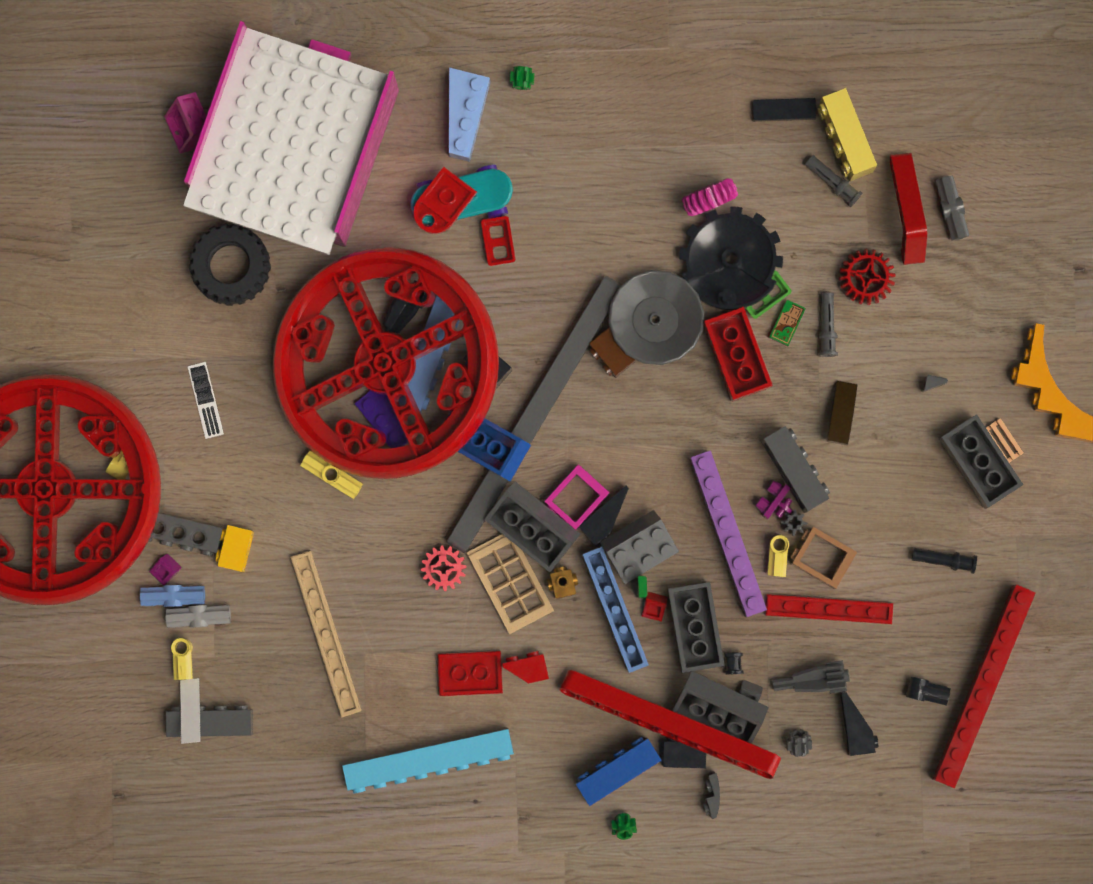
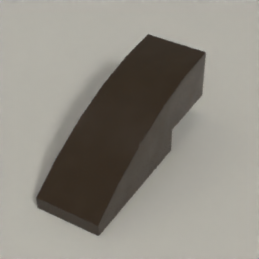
[826,381,858,446]

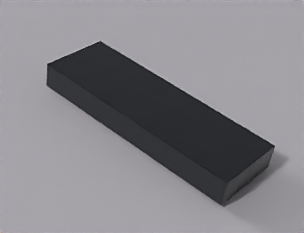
[753,98,816,122]

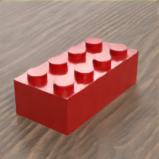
[703,307,773,402]

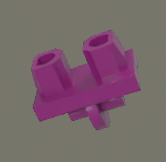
[756,481,793,519]

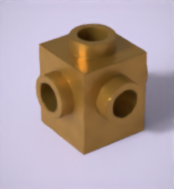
[547,566,578,599]

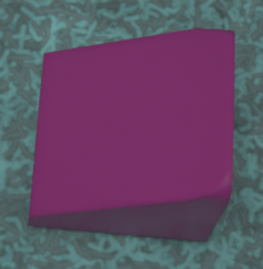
[149,554,182,586]

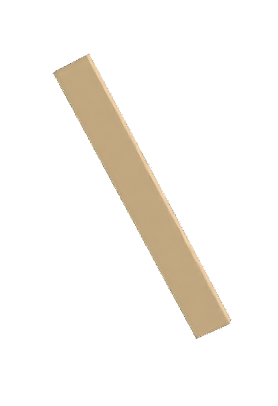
[291,551,362,718]

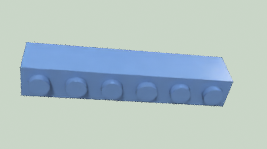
[399,296,460,413]
[583,547,649,673]

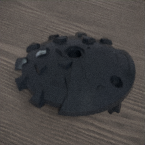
[679,207,783,310]

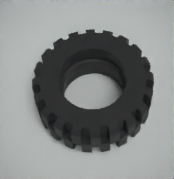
[189,223,271,306]

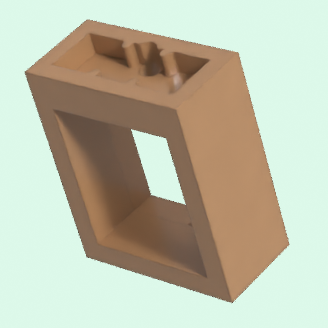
[790,527,857,589]

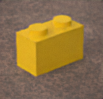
[215,525,254,573]

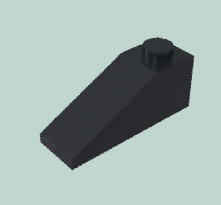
[579,485,629,547]
[840,692,879,756]

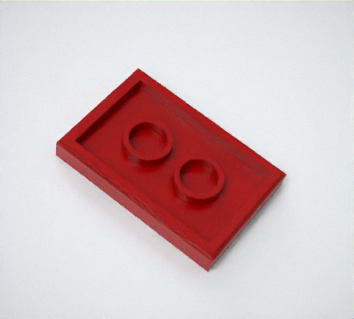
[438,651,503,696]

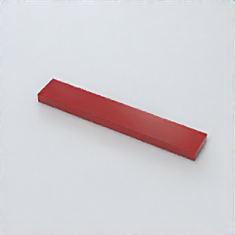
[765,594,893,624]

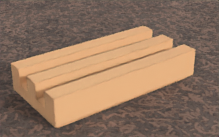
[986,418,1023,463]

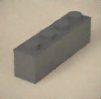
[166,706,253,737]

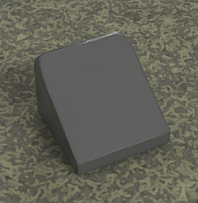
[922,375,948,392]
[739,680,763,702]

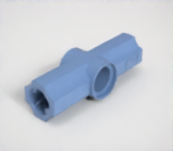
[140,585,205,607]

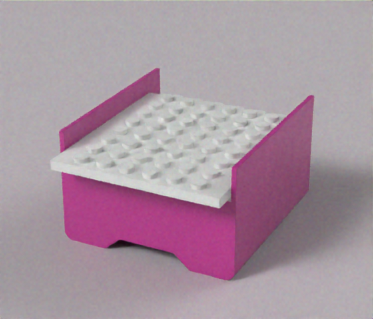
[183,21,399,255]

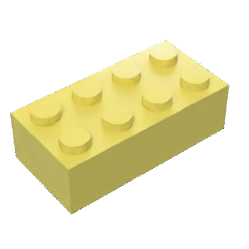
[817,88,877,181]

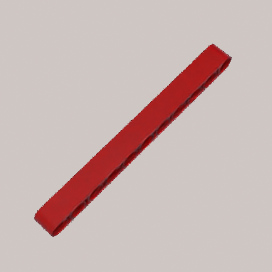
[559,670,781,779]

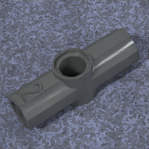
[935,176,969,241]

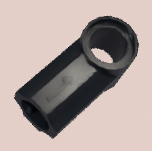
[906,676,951,706]

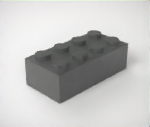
[939,414,1023,509]
[761,426,830,514]
[484,481,580,572]
[668,582,724,673]
[673,671,769,744]

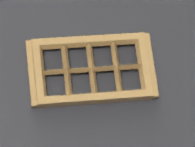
[467,534,554,634]

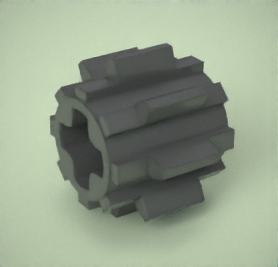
[781,510,808,536]
[786,729,812,757]

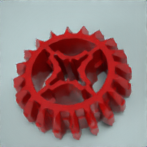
[839,249,896,305]

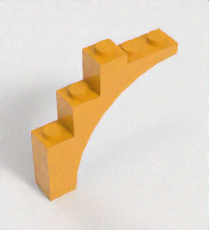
[1011,323,1093,443]

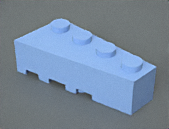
[449,68,490,162]

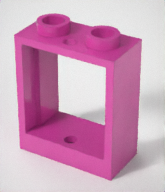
[164,92,206,154]
[545,464,610,530]

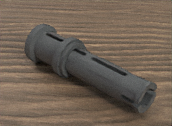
[805,155,863,207]
[819,293,838,357]

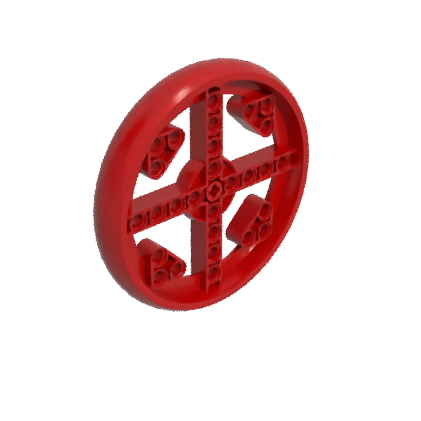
[273,247,499,479]
[0,374,161,605]

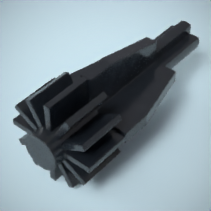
[375,280,427,346]

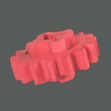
[421,545,467,591]

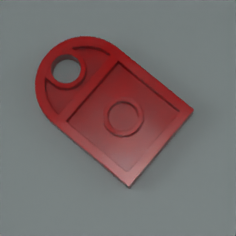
[414,167,477,234]

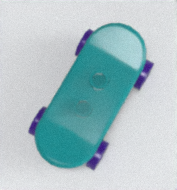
[411,165,513,227]

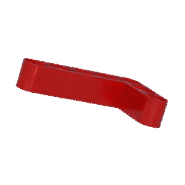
[890,153,927,265]

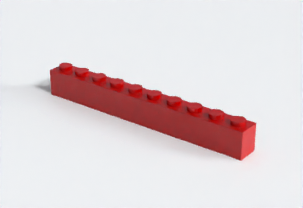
[932,584,1036,789]

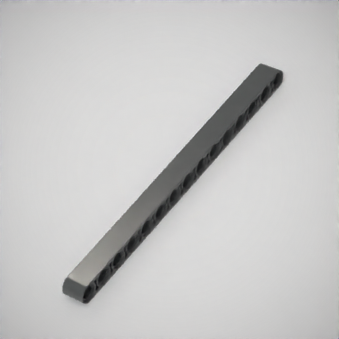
[447,276,622,553]

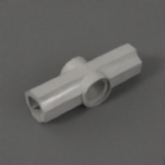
[166,605,231,628]

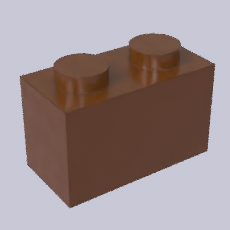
[589,328,635,378]

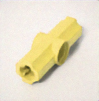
[300,451,363,499]

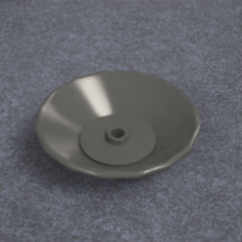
[609,270,704,365]

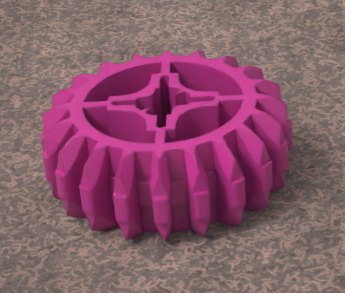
[682,178,738,216]

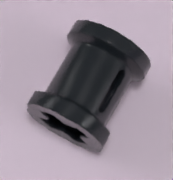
[724,652,744,675]

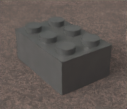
[600,510,679,584]

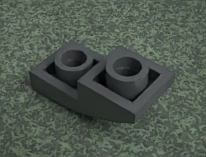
[703,773,720,819]

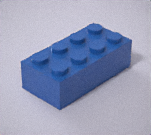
[445,411,531,482]
[576,737,662,806]

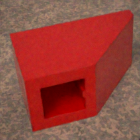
[502,651,549,684]

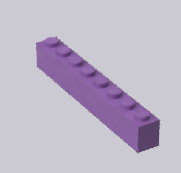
[690,451,767,617]

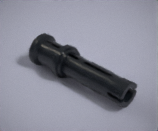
[912,547,977,574]

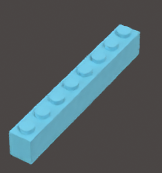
[342,729,514,794]

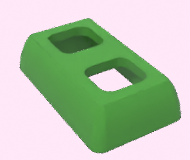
[746,271,791,319]

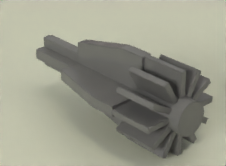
[773,660,850,694]

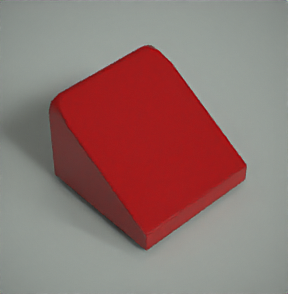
[642,592,668,622]

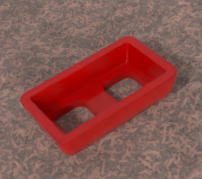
[481,216,516,266]

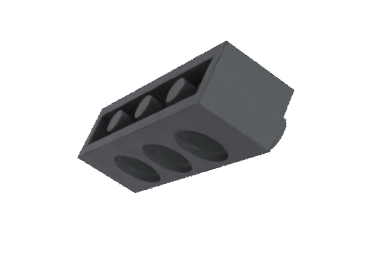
[149,513,223,557]

